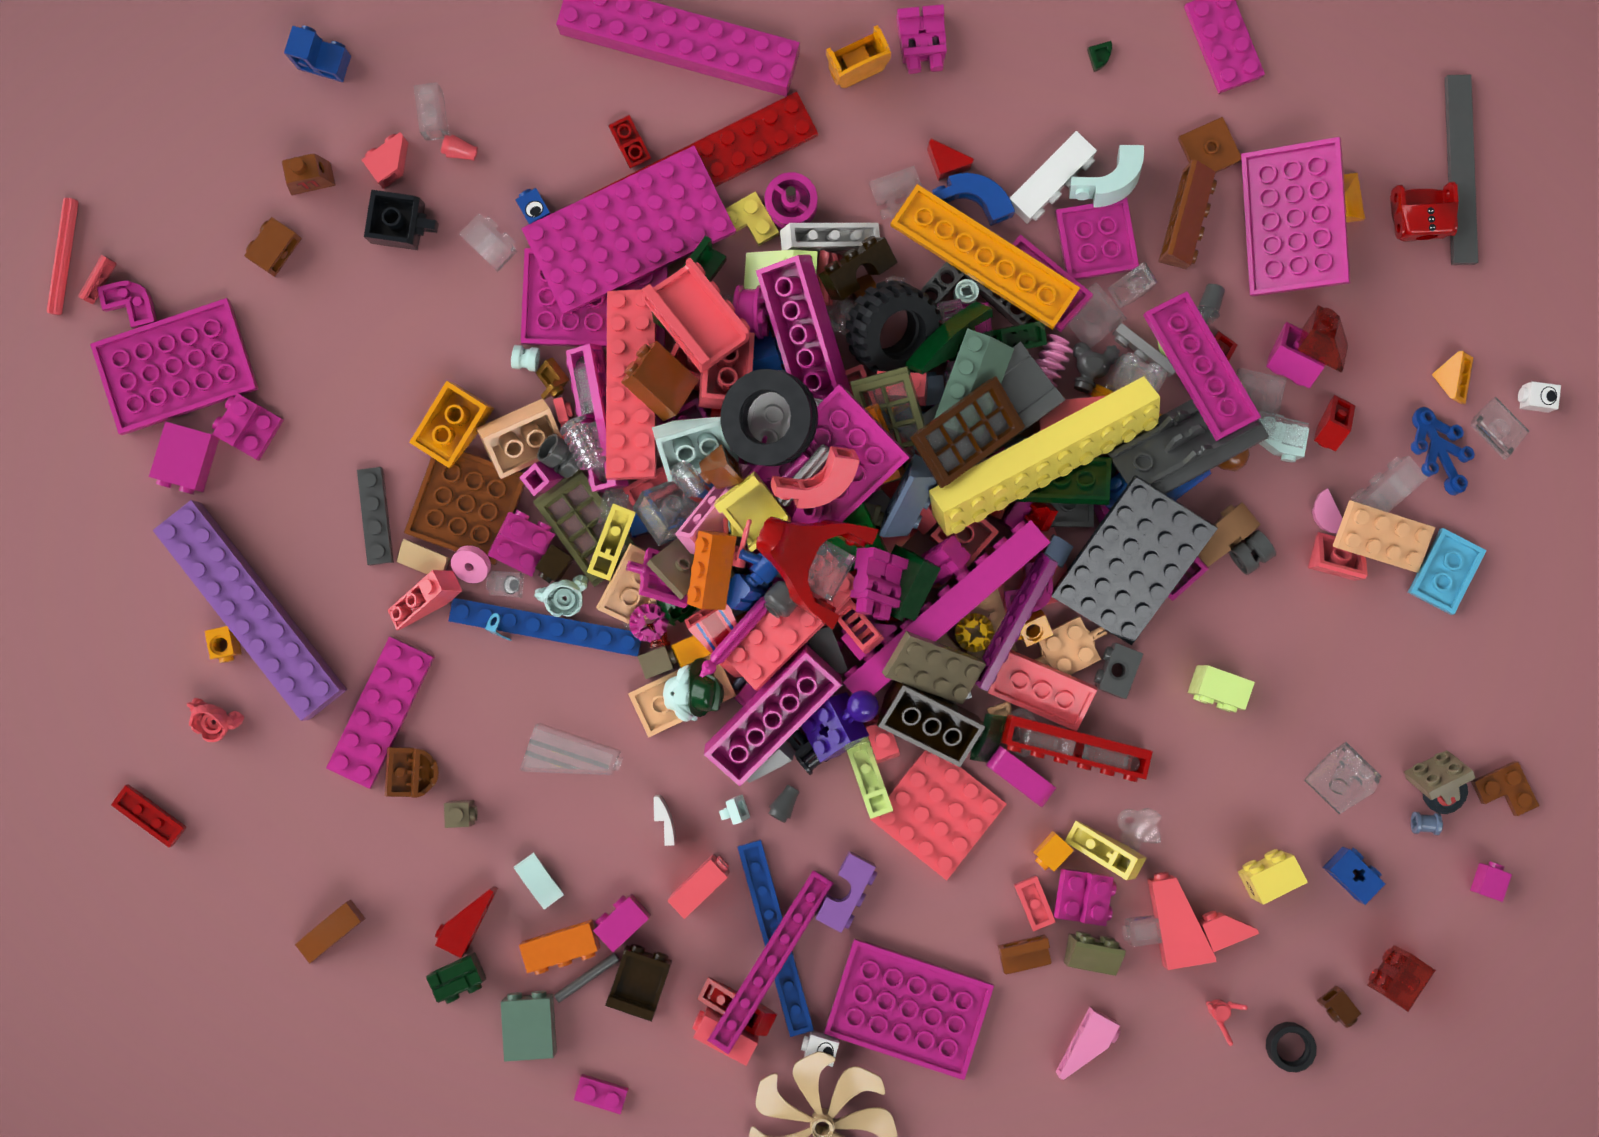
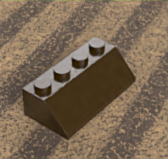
[877,680,985,767]

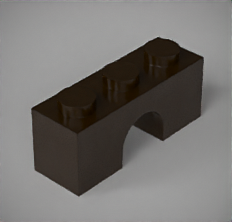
[819,236,898,301]

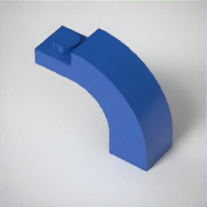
[932,173,1015,226]

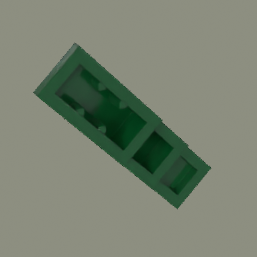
[906,301,993,374]
[948,321,1048,363]

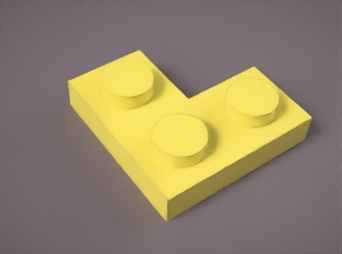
[725,191,779,246]

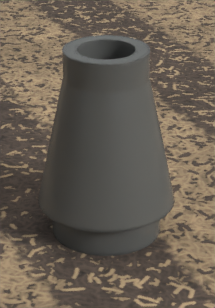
[768,785,799,823]

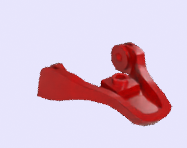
[756,517,879,630]

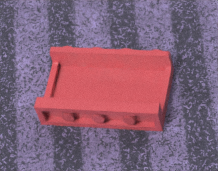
[642,258,750,374]

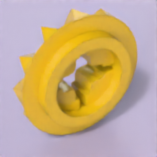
[955,613,994,652]

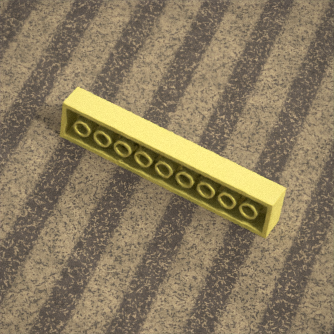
[929,376,1160,537]

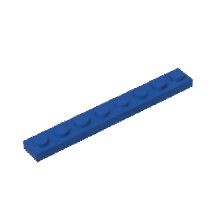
[448,598,642,656]
[738,839,814,1037]

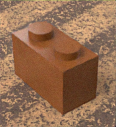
[244,217,302,277]

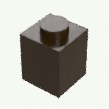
[535,544,574,583]

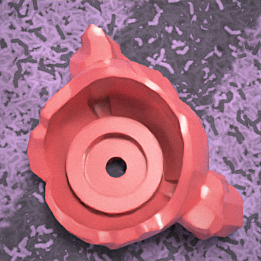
[187,698,244,742]

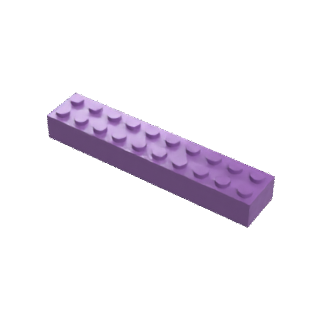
[153,500,347,721]

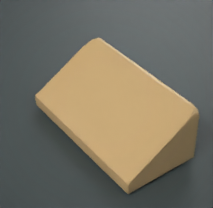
[397,539,451,574]

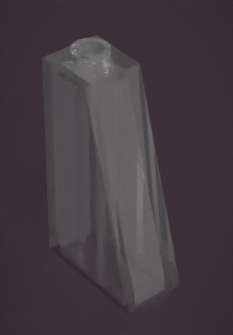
[520,723,623,775]

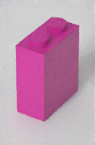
[149,421,219,495]

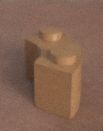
[1198,502,1261,567]

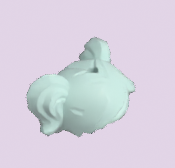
[534,575,588,617]
[663,665,698,722]

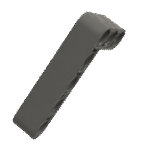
[921,262,1046,327]

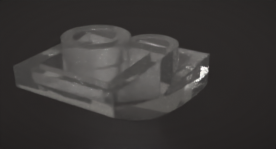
[1259,410,1309,449]

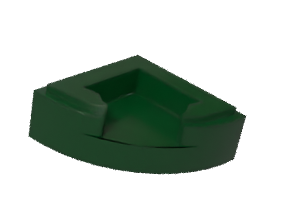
[1087,41,1112,72]

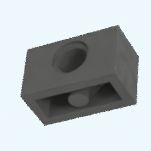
[1094,643,1143,699]

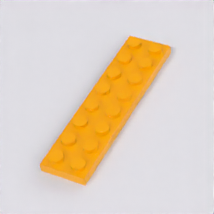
[890,184,1080,330]

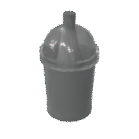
[1197,284,1225,324]

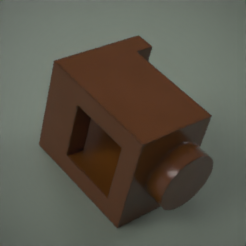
[1317,986,1361,1028]

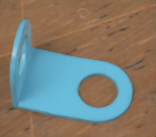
[485,613,512,641]

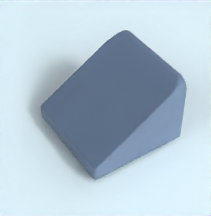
[1043,534,1074,568]

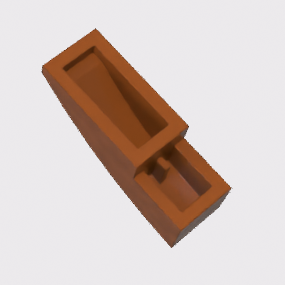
[295,900,366,964]

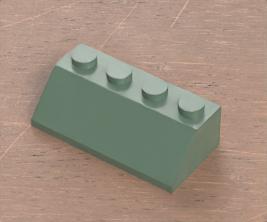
[934,328,1014,442]

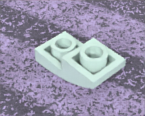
[514,852,564,909]

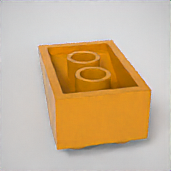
[409,381,494,468]

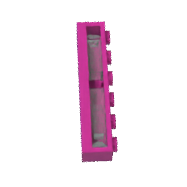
[566,343,629,493]

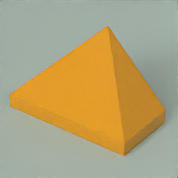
[1432,351,1473,404]

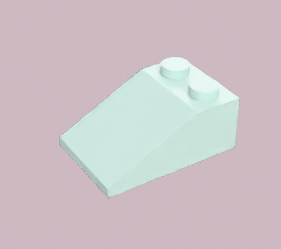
[652,417,739,482]

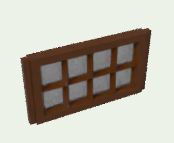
[910,376,1025,488]

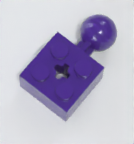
[801,690,879,763]

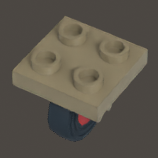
[1404,750,1476,814]

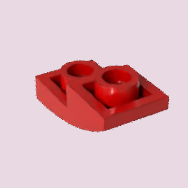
[608,115,651,169]

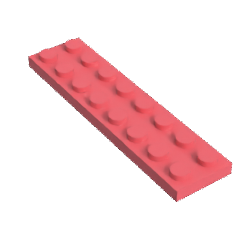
[606,289,656,480]

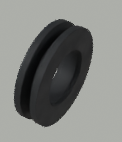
[720,369,818,466]

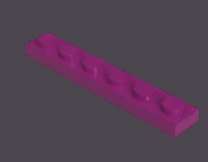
[975,551,1058,691]

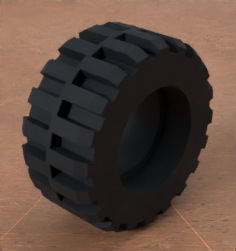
[845,280,942,374]

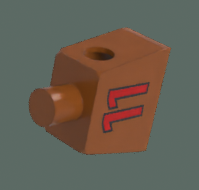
[282,154,336,195]

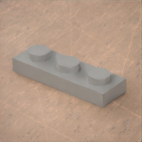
[1112,323,1176,378]

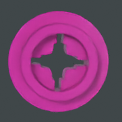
[629,603,669,643]

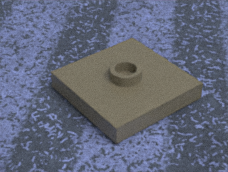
[647,538,694,600]

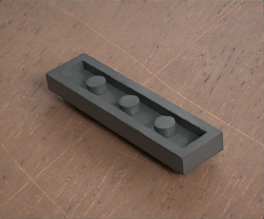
[357,467,394,566]

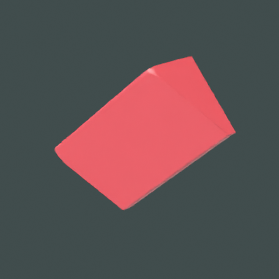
[78,255,116,304]

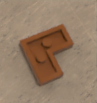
[1471,761,1539,816]

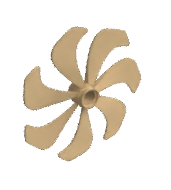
[749,1051,898,1137]

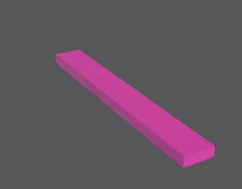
[707,870,834,1054]

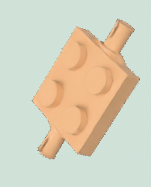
[1035,616,1107,675]

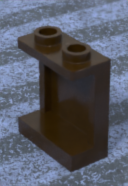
[605,944,672,1022]

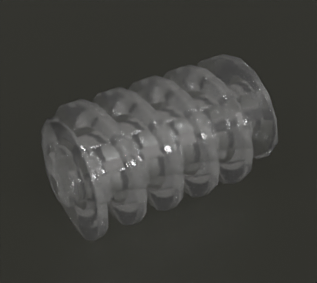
[560,416,607,470]

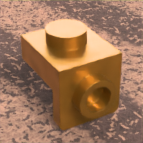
[536,357,570,400]

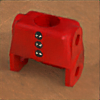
[1390,182,1459,241]

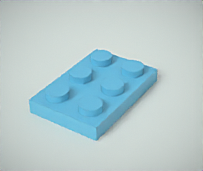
[1407,528,1487,615]

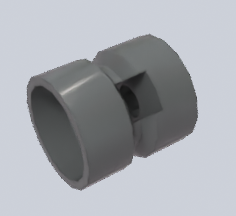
[537,434,584,478]
[1229,530,1276,575]

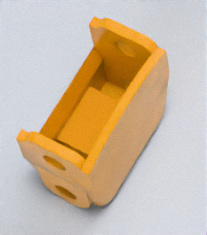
[826,25,891,88]

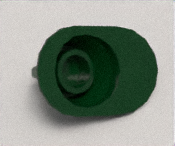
[688,658,724,717]

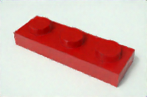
[111,784,186,848]

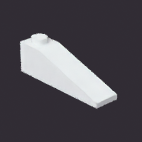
[780,223,880,253]

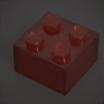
[1367,945,1436,1012]

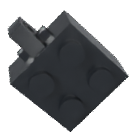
[364,190,439,250]

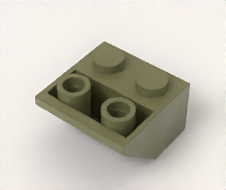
[1064,931,1126,976]

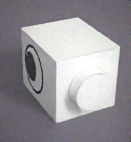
[1518,381,1561,413]
[801,1031,839,1067]

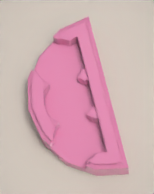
[1312,488,1343,534]

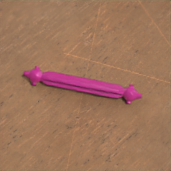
[699,586,772,678]

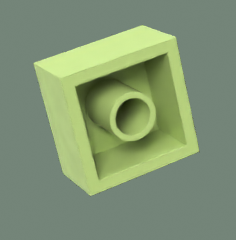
[1187,665,1255,713]

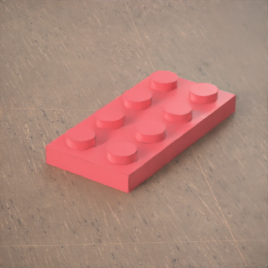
[988,650,1097,732]

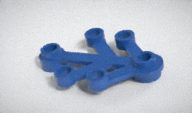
[1411,407,1475,496]

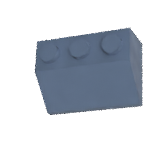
[879,454,938,537]

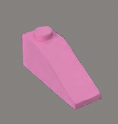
[1056,1007,1120,1080]

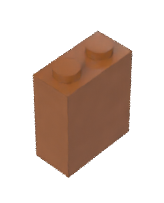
[621,341,699,421]

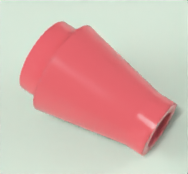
[441,134,478,161]

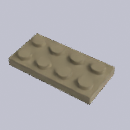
[882,631,987,704]

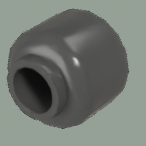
[764,581,798,618]

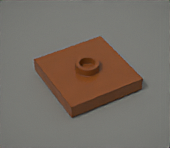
[1178,117,1242,173]

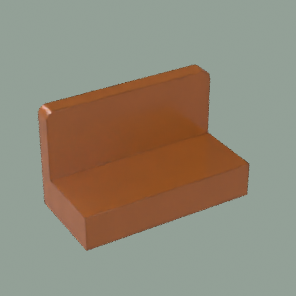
[997,935,1052,975]

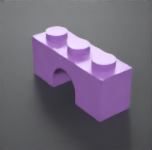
[815,851,877,933]

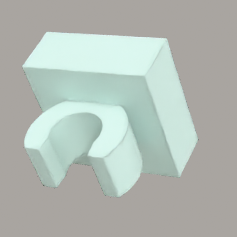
[719,795,750,825]

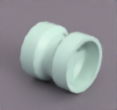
[953,279,979,304]
[511,345,540,372]

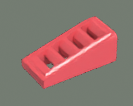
[837,599,884,654]

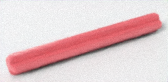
[47,198,78,315]

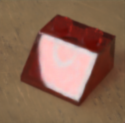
[1298,305,1348,372]

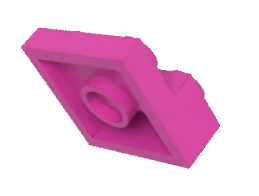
[212,393,284,461]
[487,510,555,577]
[1054,868,1116,926]

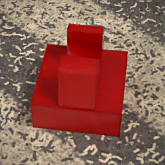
[1025,502,1058,531]

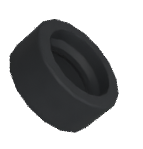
[1266,1022,1317,1073]

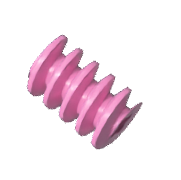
[1035,334,1073,388]

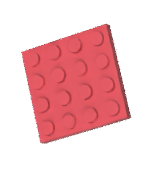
[870,750,1007,880]

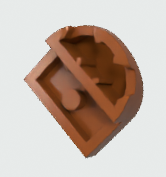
[385,747,439,798]

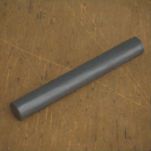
[554,952,620,1003]

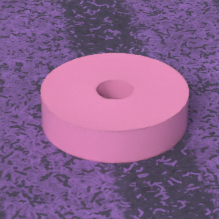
[451,545,491,583]

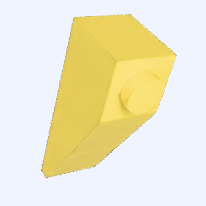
[587,503,636,581]
[1065,821,1147,880]

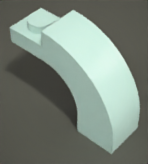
[1069,145,1144,207]

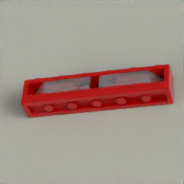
[1001,714,1153,782]

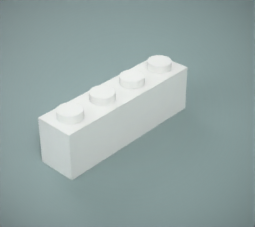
[1009,131,1097,224]

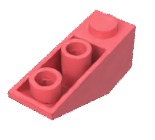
[388,570,462,630]

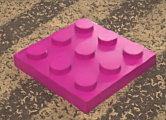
[1055,198,1140,280]

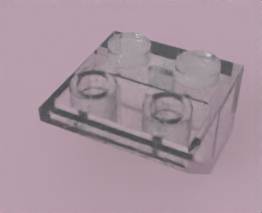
[1104,353,1168,393]

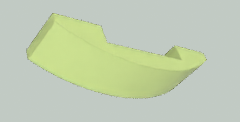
[847,737,893,819]

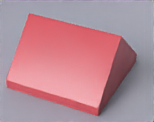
[1308,532,1368,581]

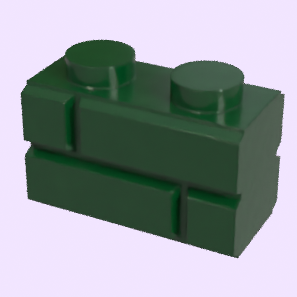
[426,952,486,1004]

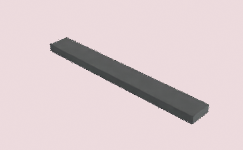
[1445,75,1478,265]

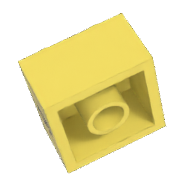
[1238,849,1308,905]

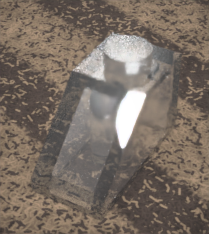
[1107,262,1158,308]

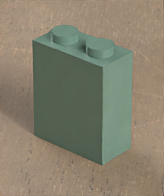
[501,990,557,1062]

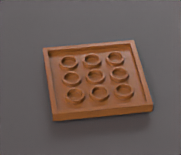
[404,452,525,565]

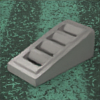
[746,742,794,783]

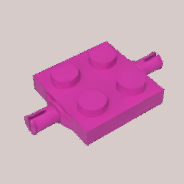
[626,548,688,608]

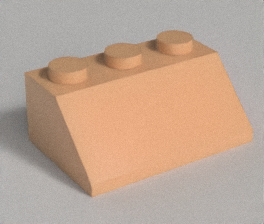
[476,399,562,479]

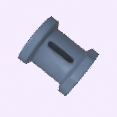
[1410,812,1443,835]

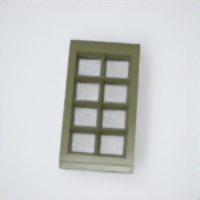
[850,366,931,484]
[533,468,635,587]

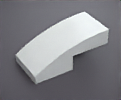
[654,795,676,846]

